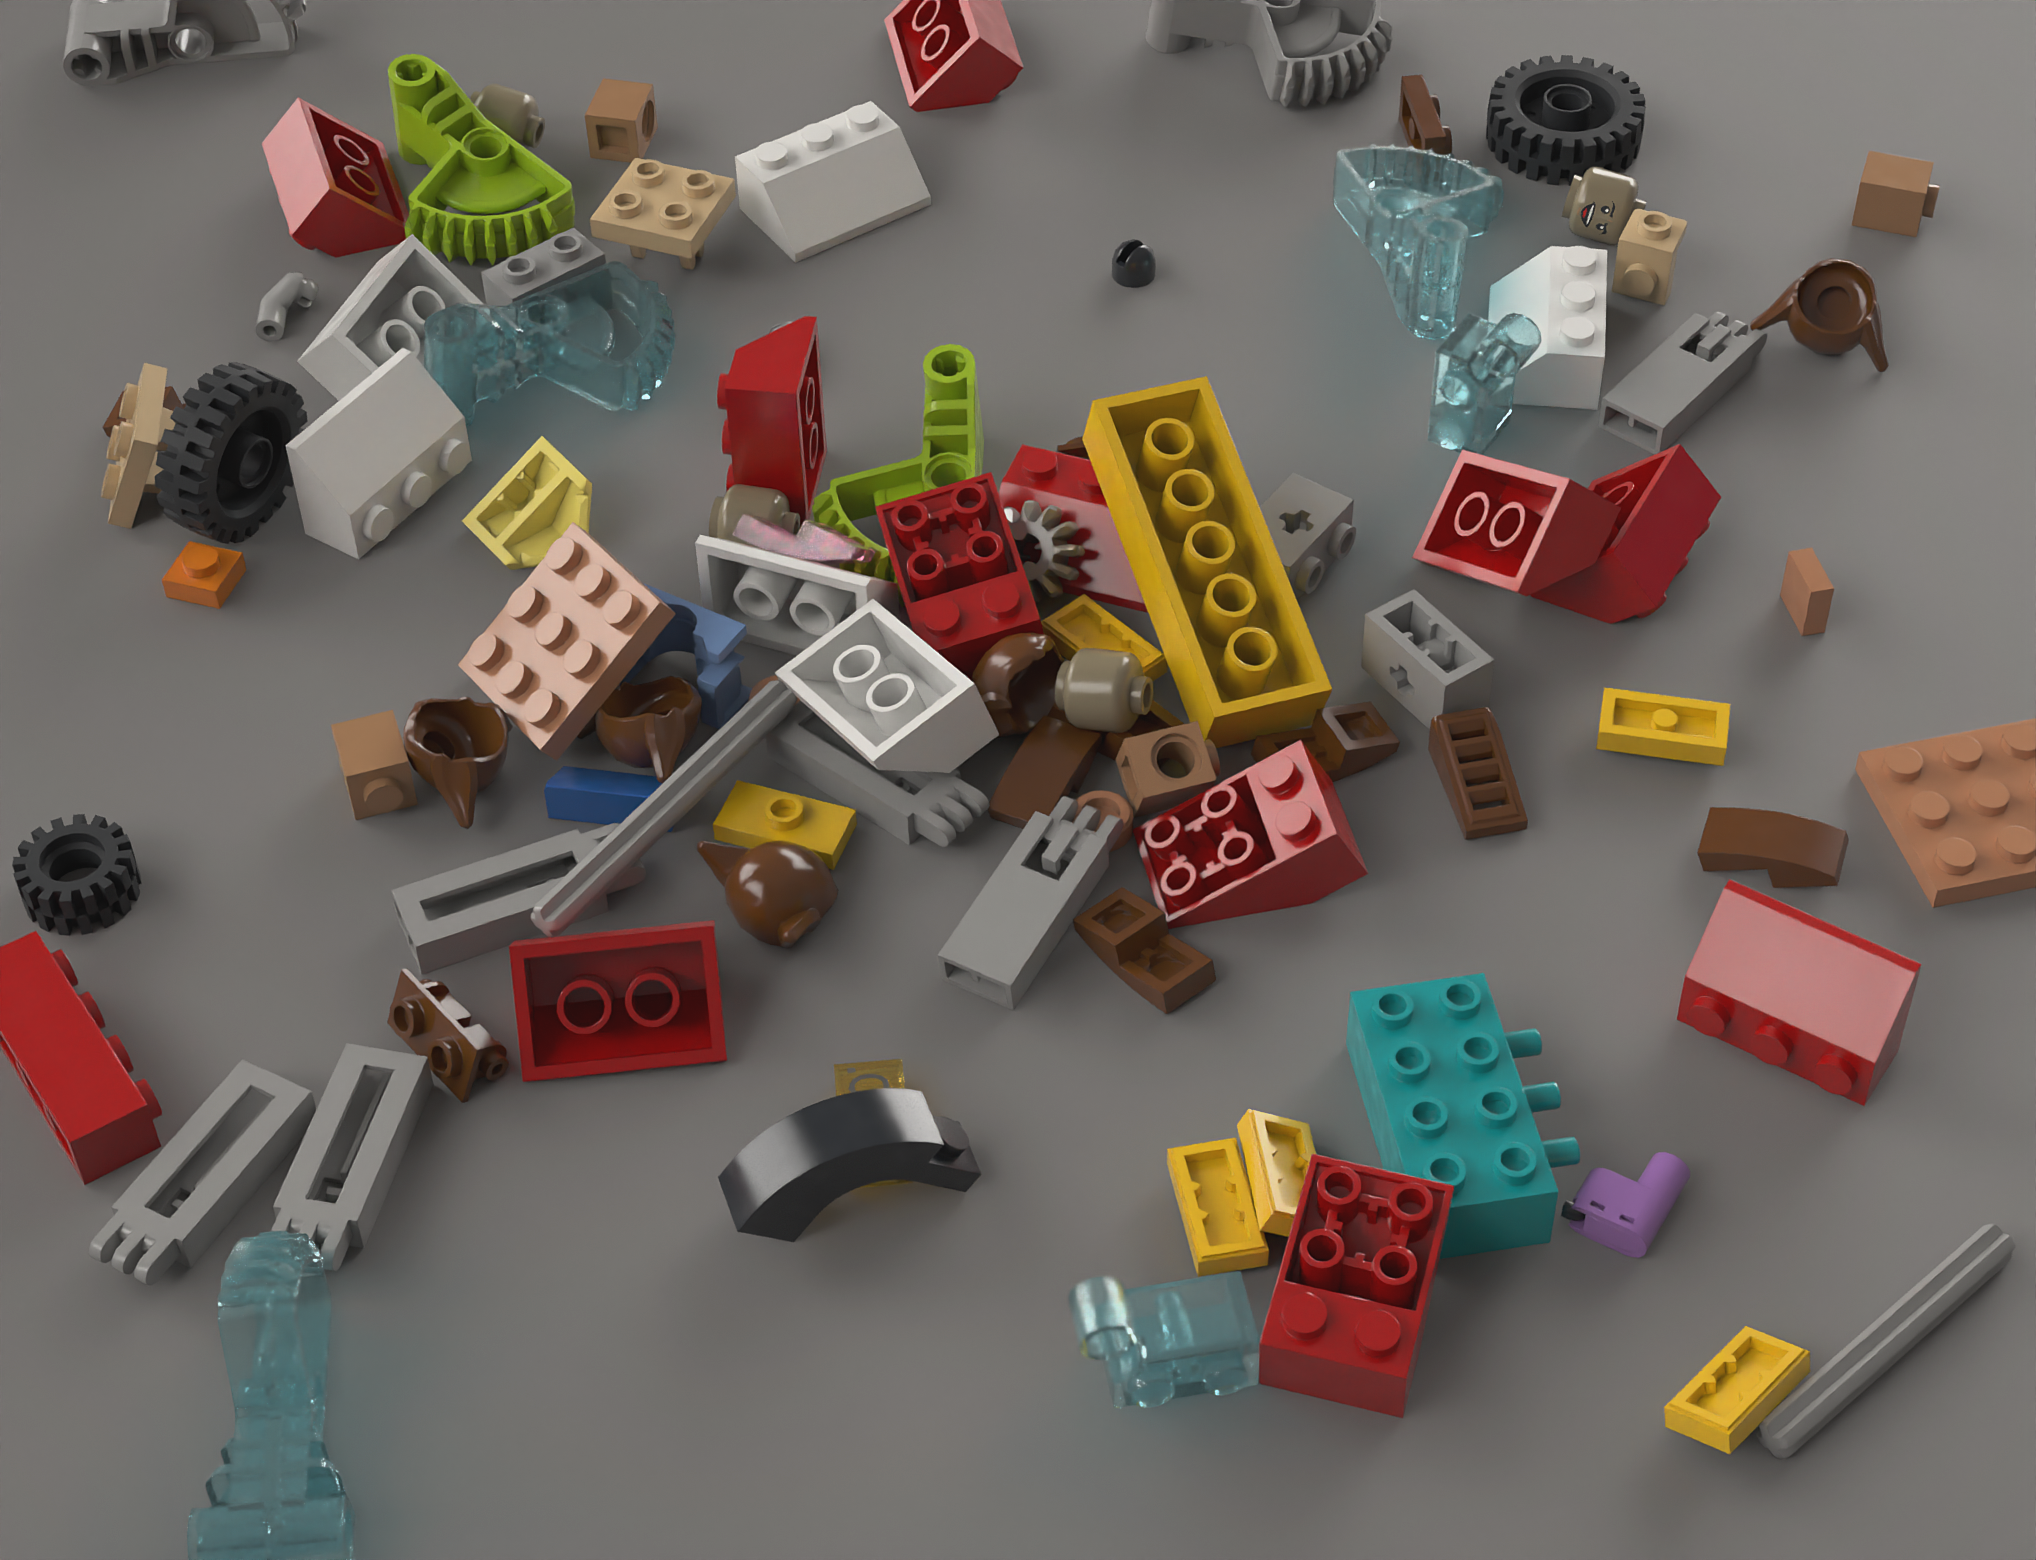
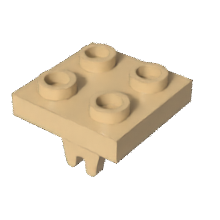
[590,158,736,270]
[101,363,176,529]

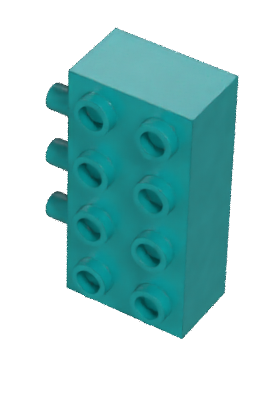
[1346,973,1580,1259]

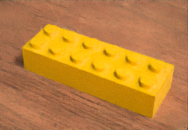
[1082,376,1332,748]

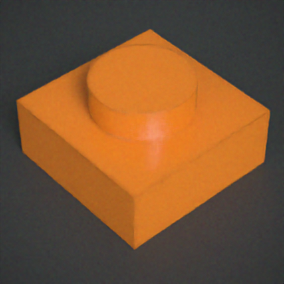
[162,541,247,609]

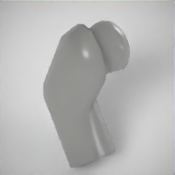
[255,272,318,341]

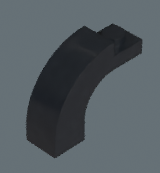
[718,1088,982,1242]

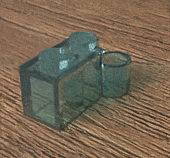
[1427,313,1542,455]
[1068,1271,1260,1409]

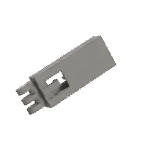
[1598,311,1767,455]
[766,700,990,847]
[938,796,1123,1011]
[391,823,646,974]
[265,1043,434,1271]
[89,1059,317,1286]

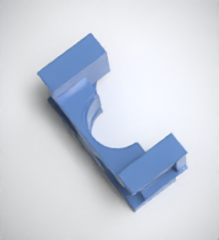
[617,583,752,730]

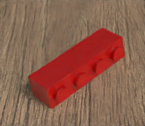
[0,931,162,1185]

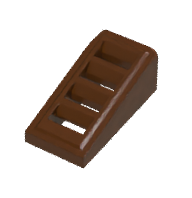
[1428,707,1528,840]

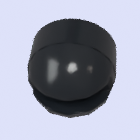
[1112,239,1156,288]

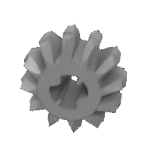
[1004,500,1085,604]

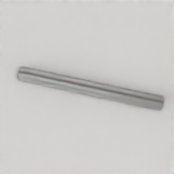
[530,680,797,937]

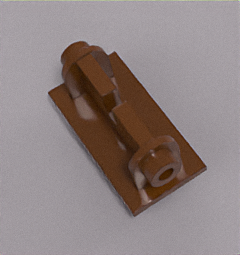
[387,968,509,1103]

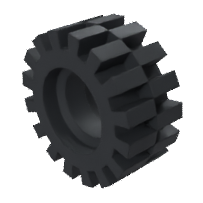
[12,814,142,936]

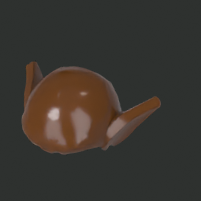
[1750,258,1889,372]
[972,633,1064,739]
[577,676,702,783]
[403,696,513,829]
[697,840,839,948]

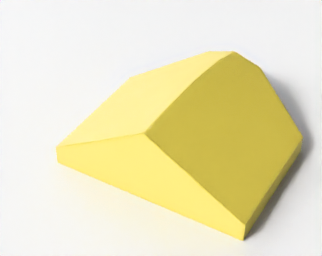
[462,436,592,570]

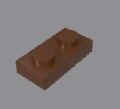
[1398,74,1452,182]

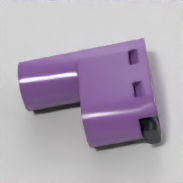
[1561,1152,1690,1258]

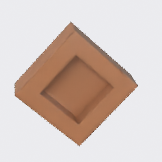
[1780,547,1834,636]

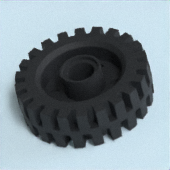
[1486,55,1646,186]
[155,362,308,544]

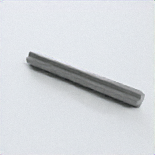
[1757,1224,2016,1459]

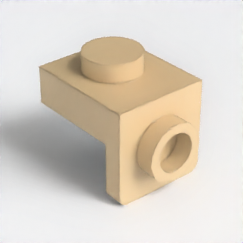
[1612,209,1687,305]

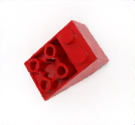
[875,472,1044,681]
[1133,740,1368,929]
[1259,1154,1454,1418]

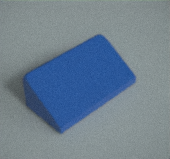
[544,766,675,832]

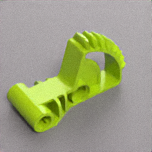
[387,54,575,266]
[812,344,984,607]

